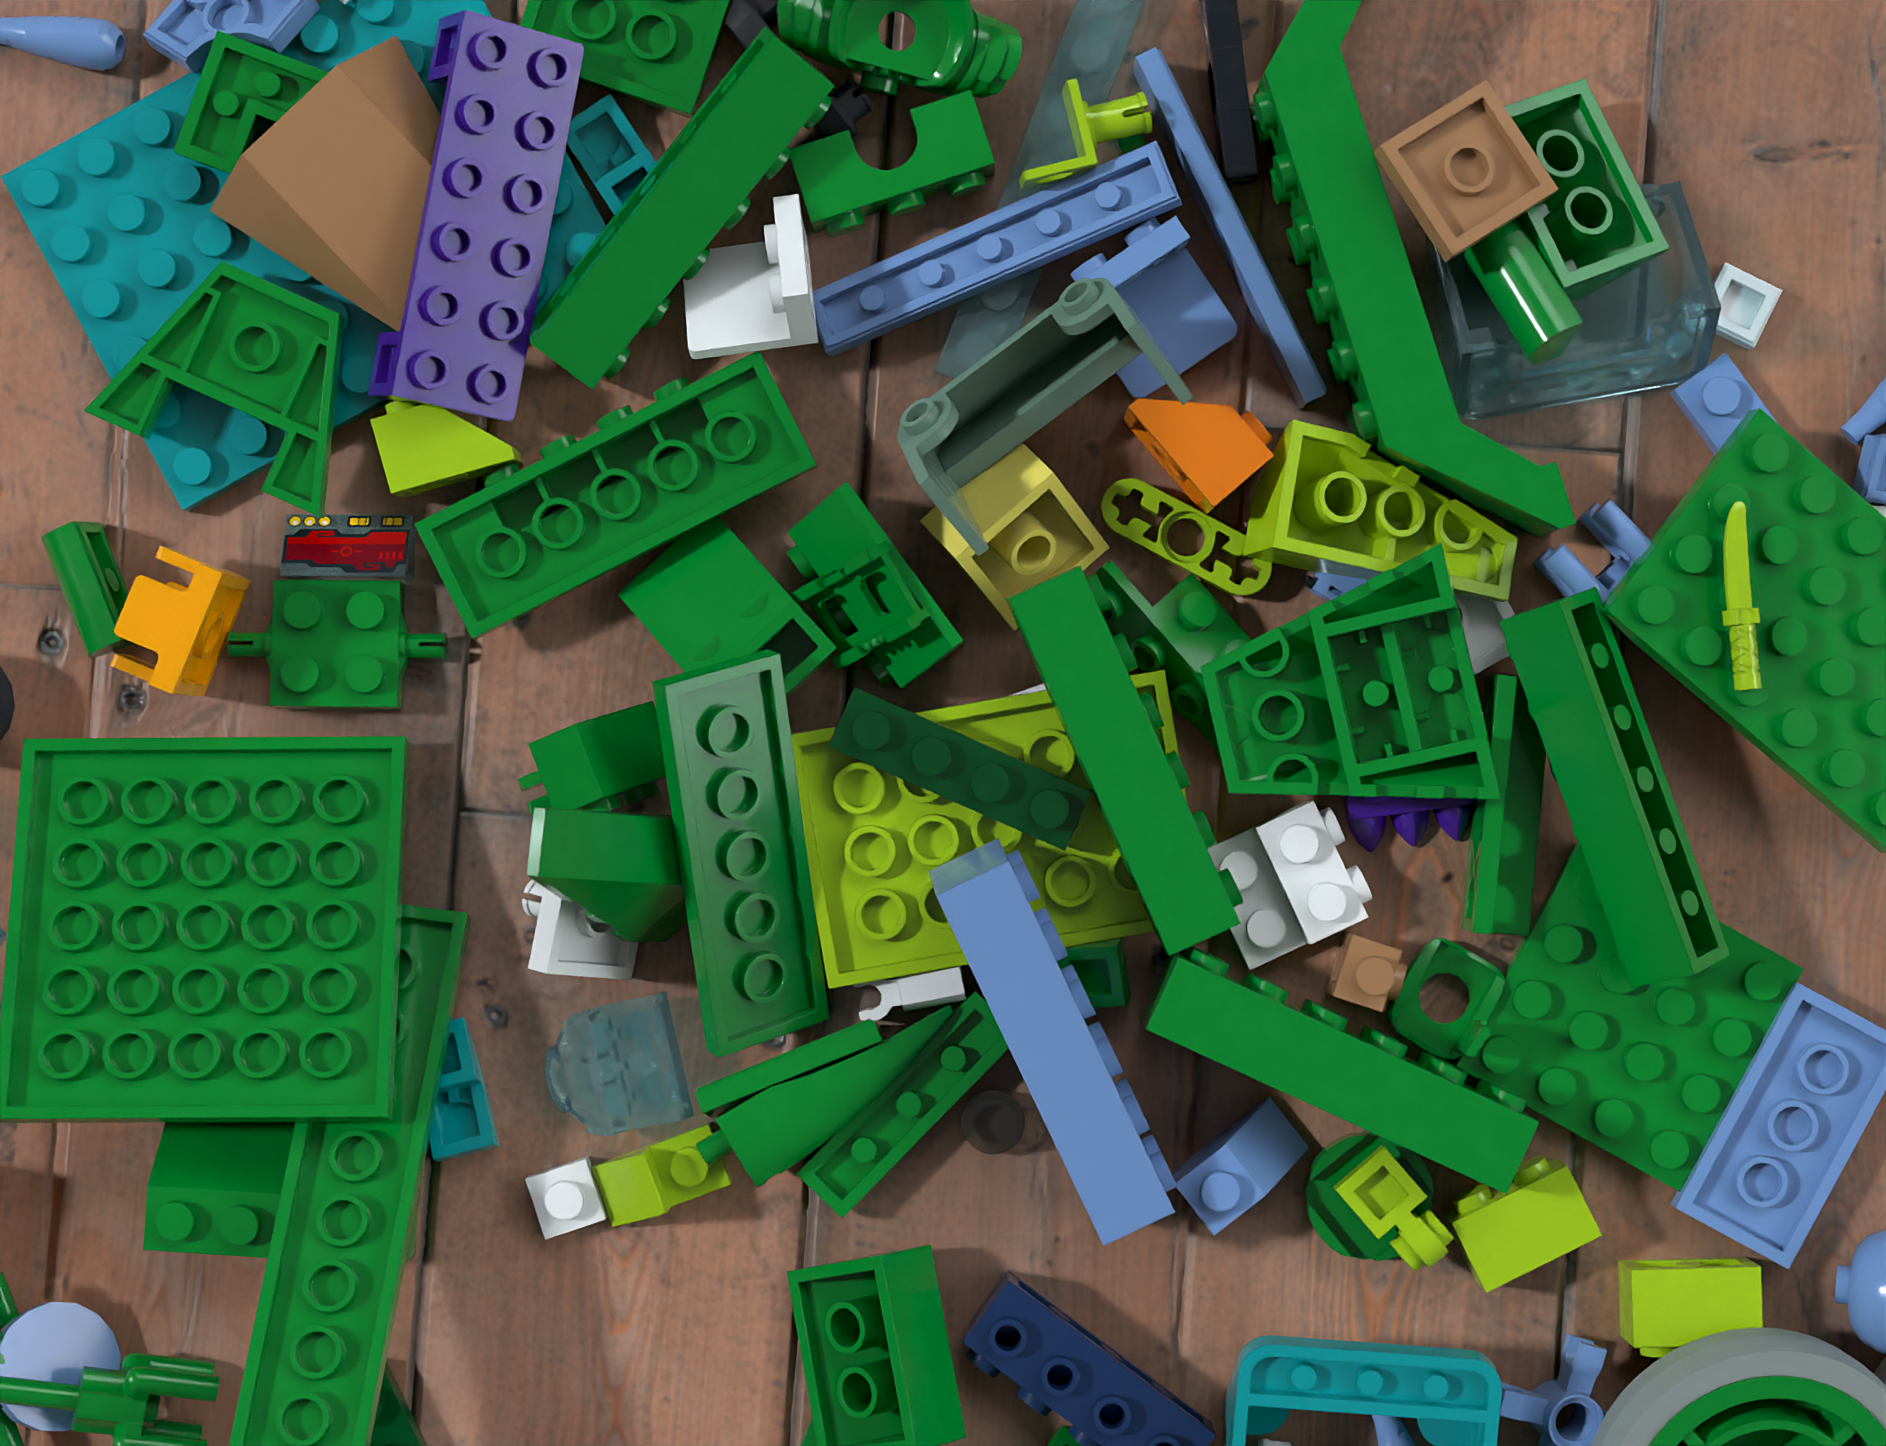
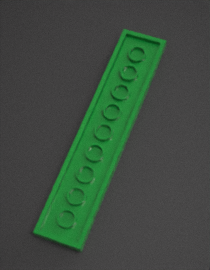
[229,904,471,1446]

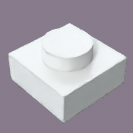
[525,1156,608,1240]

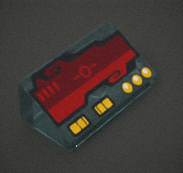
[280,514,415,578]

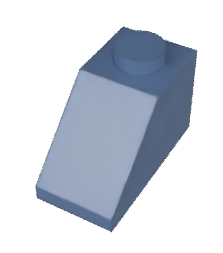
[1171,1097,1309,1236]

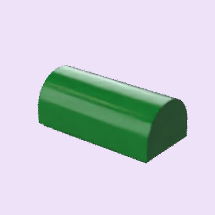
[1464,218,1583,364]
[41,521,135,658]

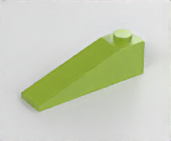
[1243,420,1518,602]

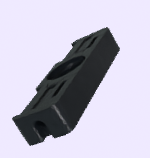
[1199,0,1258,188]

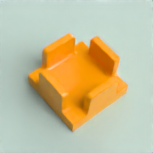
[110,546,252,697]

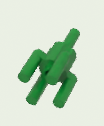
[0,1352,220,1446]

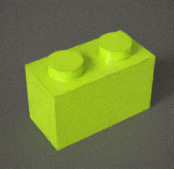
[1442,1156,1602,1293]
[1618,1257,1763,1358]

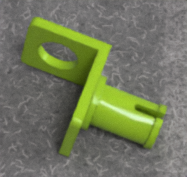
[1019,78,1152,190]

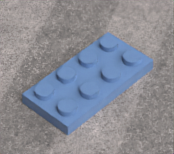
[1670,981,1886,1269]

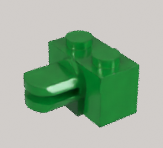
[517,700,666,815]

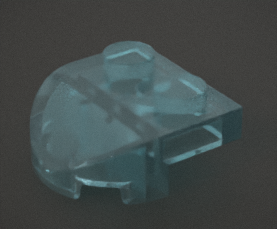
[545,991,694,1136]

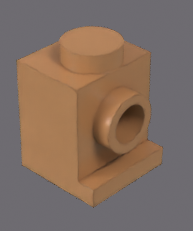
[1324,930,1407,1012]

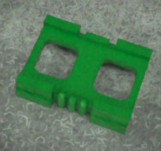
[791,540,931,670]

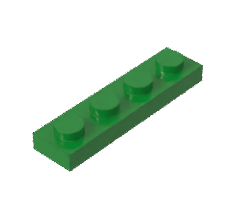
[796,989,1009,1218]

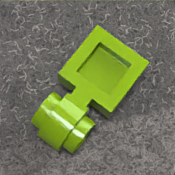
[1333,1145,1454,1272]

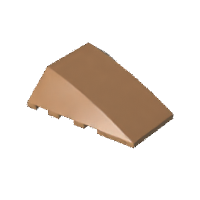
[210,35,441,331]

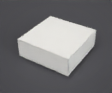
[1693,262,1783,350]

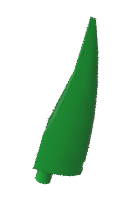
[696,1005,954,1188]

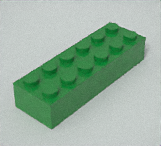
[1139,946,1539,1194]

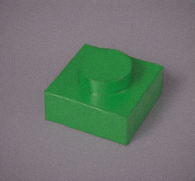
[1057,937,1131,1008]

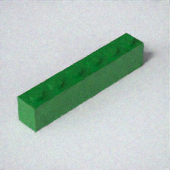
[528,26,835,389]
[1005,566,1243,956]
[1499,587,1730,988]

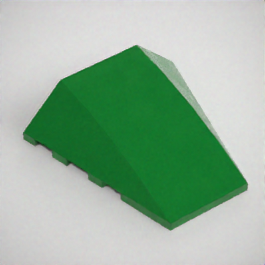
[1200,543,1501,800]

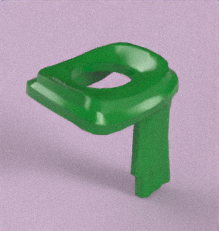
[1388,938,1505,1059]

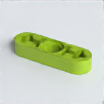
[1100,478,1272,597]

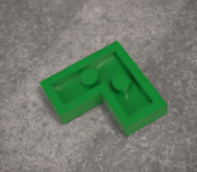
[173,30,329,175]

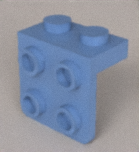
[1070,216,1237,399]

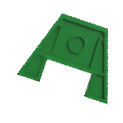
[84,261,345,518]

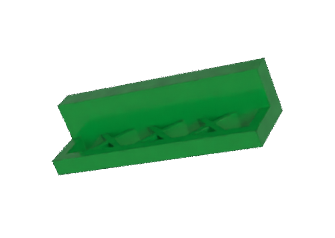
[1461,675,1546,936]

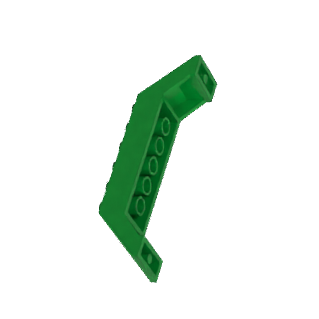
[1250,0,1576,538]

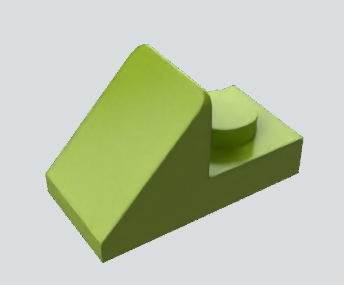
[591,1122,732,1227]

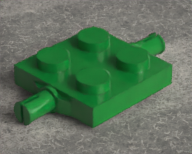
[227,580,448,710]

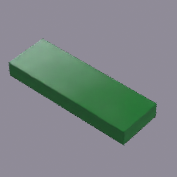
[694,1018,885,1118]

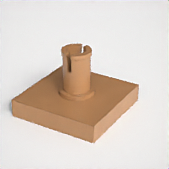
[1373,80,1558,263]

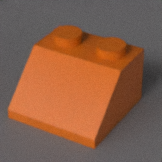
[1122,398,1274,515]

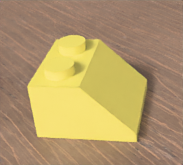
[920,443,1110,631]

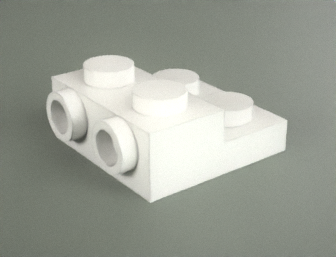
[1208,800,1373,970]

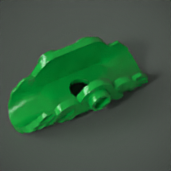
[777,0,1022,98]

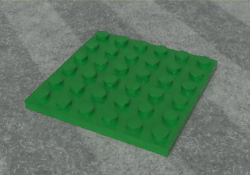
[0,736,409,1123]

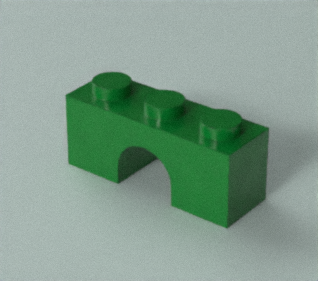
[789,90,995,237]

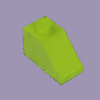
[370,401,524,499]

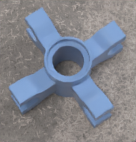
[1500,1333,1607,1446]

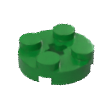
[1303,1130,1434,1261]

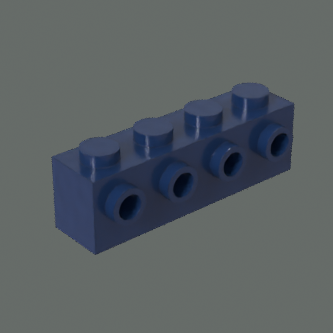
[963,1270,1216,1446]

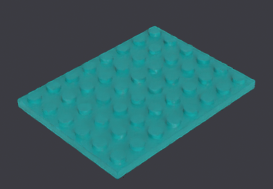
[1,0,606,512]

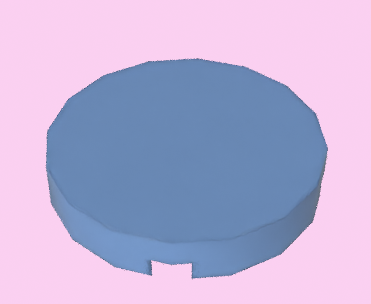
[0,1302,121,1432]

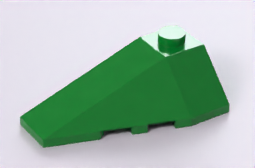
[527,807,688,942]

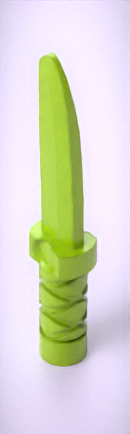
[1722,501,1762,691]

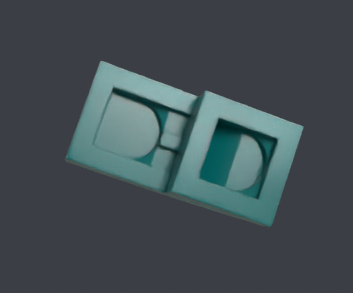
[567,94,656,215]
[429,1017,500,1162]

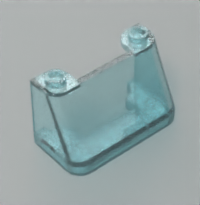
[1425,181,1721,420]

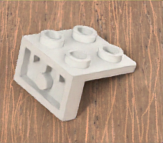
[683,194,818,359]

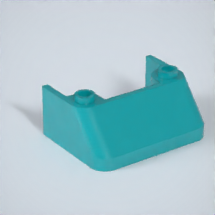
[1221,1335,1502,1446]

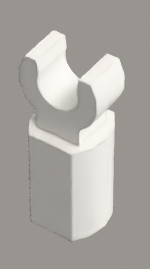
[853,966,968,1021]

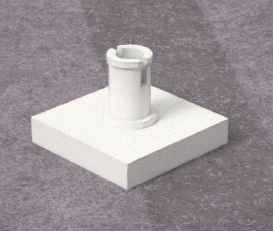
[522,879,639,980]

